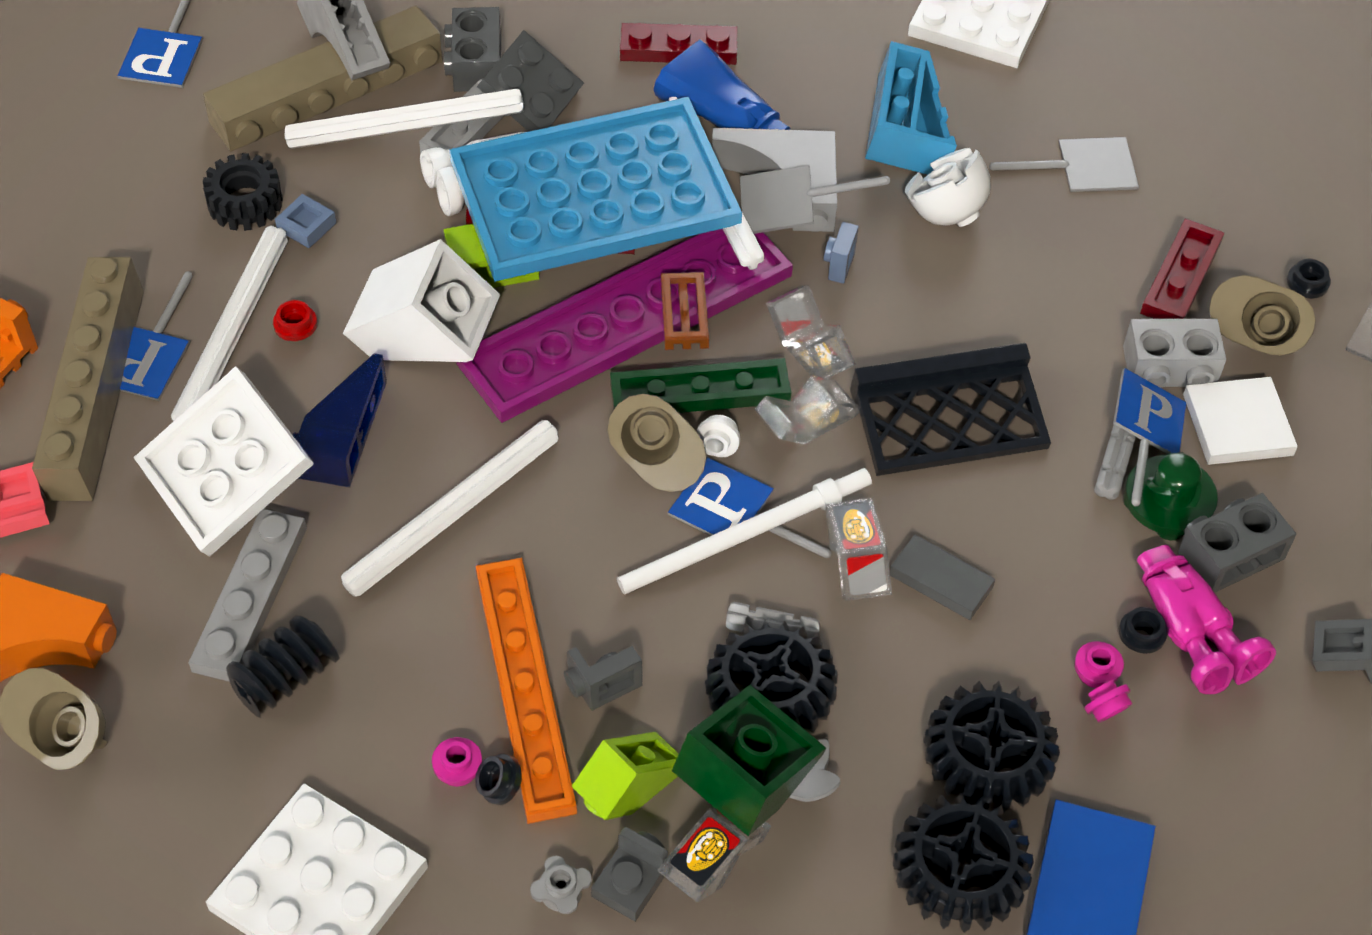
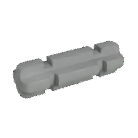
[1094,425,1136,500]
[726,602,820,639]

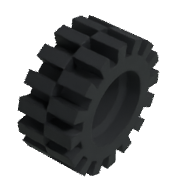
[203,153,283,231]

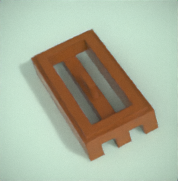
[661,272,709,350]

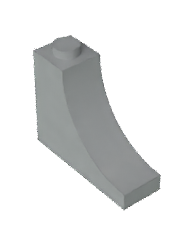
[297,0,390,81]
[712,128,837,232]

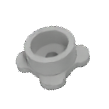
[530,856,591,914]

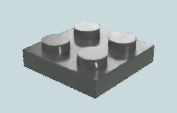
[477,30,584,132]

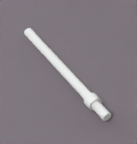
[617,468,872,595]

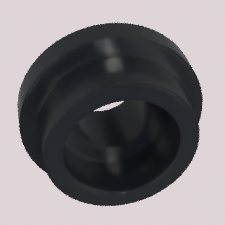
[1287,259,1331,299]
[1119,607,1168,654]
[475,754,522,805]

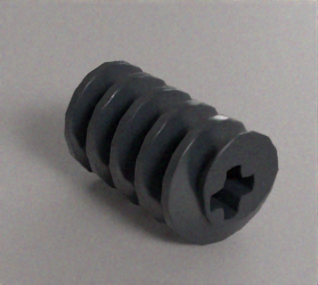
[226,616,340,718]

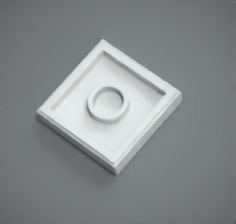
[1183,377,1298,465]

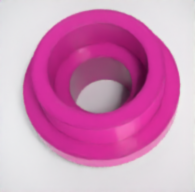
[1074,641,1124,688]
[1084,680,1133,723]
[432,737,482,787]

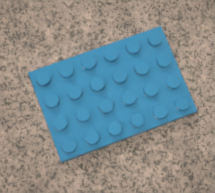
[449,97,742,282]

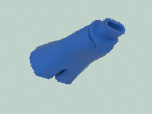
[653,40,790,130]

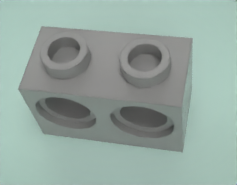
[1123,319,1226,388]

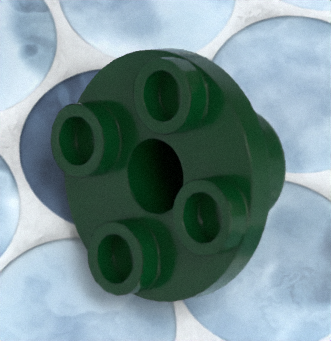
[1123,452,1218,541]

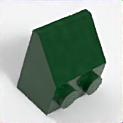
[672,685,826,836]

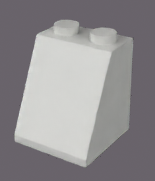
[343,239,500,362]

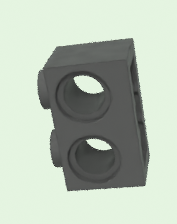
[444,7,501,92]
[1178,493,1297,592]

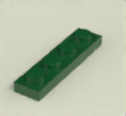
[610,358,792,413]

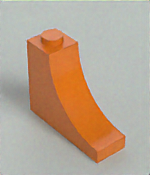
[0,573,117,682]

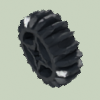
[705,620,838,733]
[924,681,1060,813]
[893,793,1034,933]

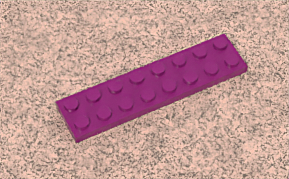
[456,229,793,423]

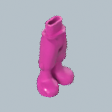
[1137,545,1276,694]

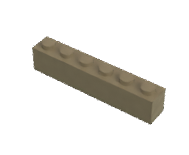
[203,5,443,152]
[32,257,144,501]

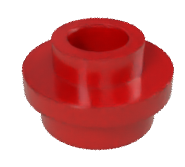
[273,300,317,341]

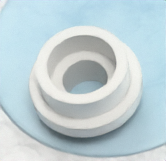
[696,415,741,457]

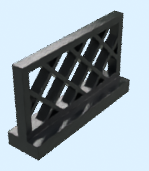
[850,343,1051,476]

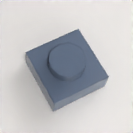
[275,194,336,248]
[824,222,859,284]

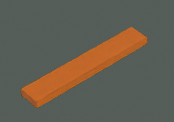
[476,557,577,824]

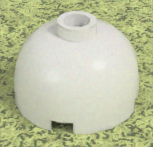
[905,148,991,227]

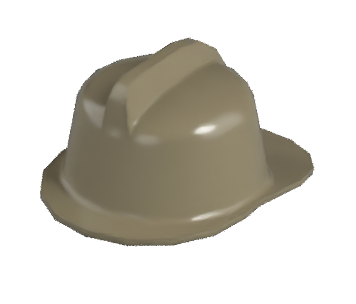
[1209,275,1316,356]
[608,394,707,492]
[0,668,108,770]

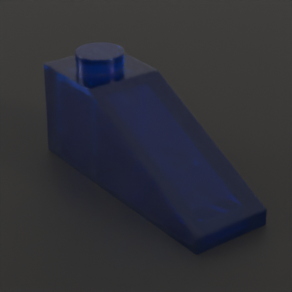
[292,353,387,487]

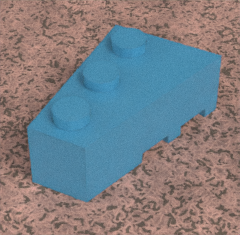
[865,41,957,175]

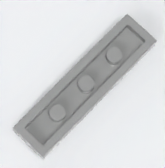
[188,509,307,682]

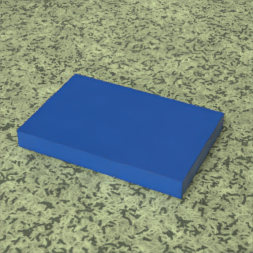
[1026,799,1156,935]

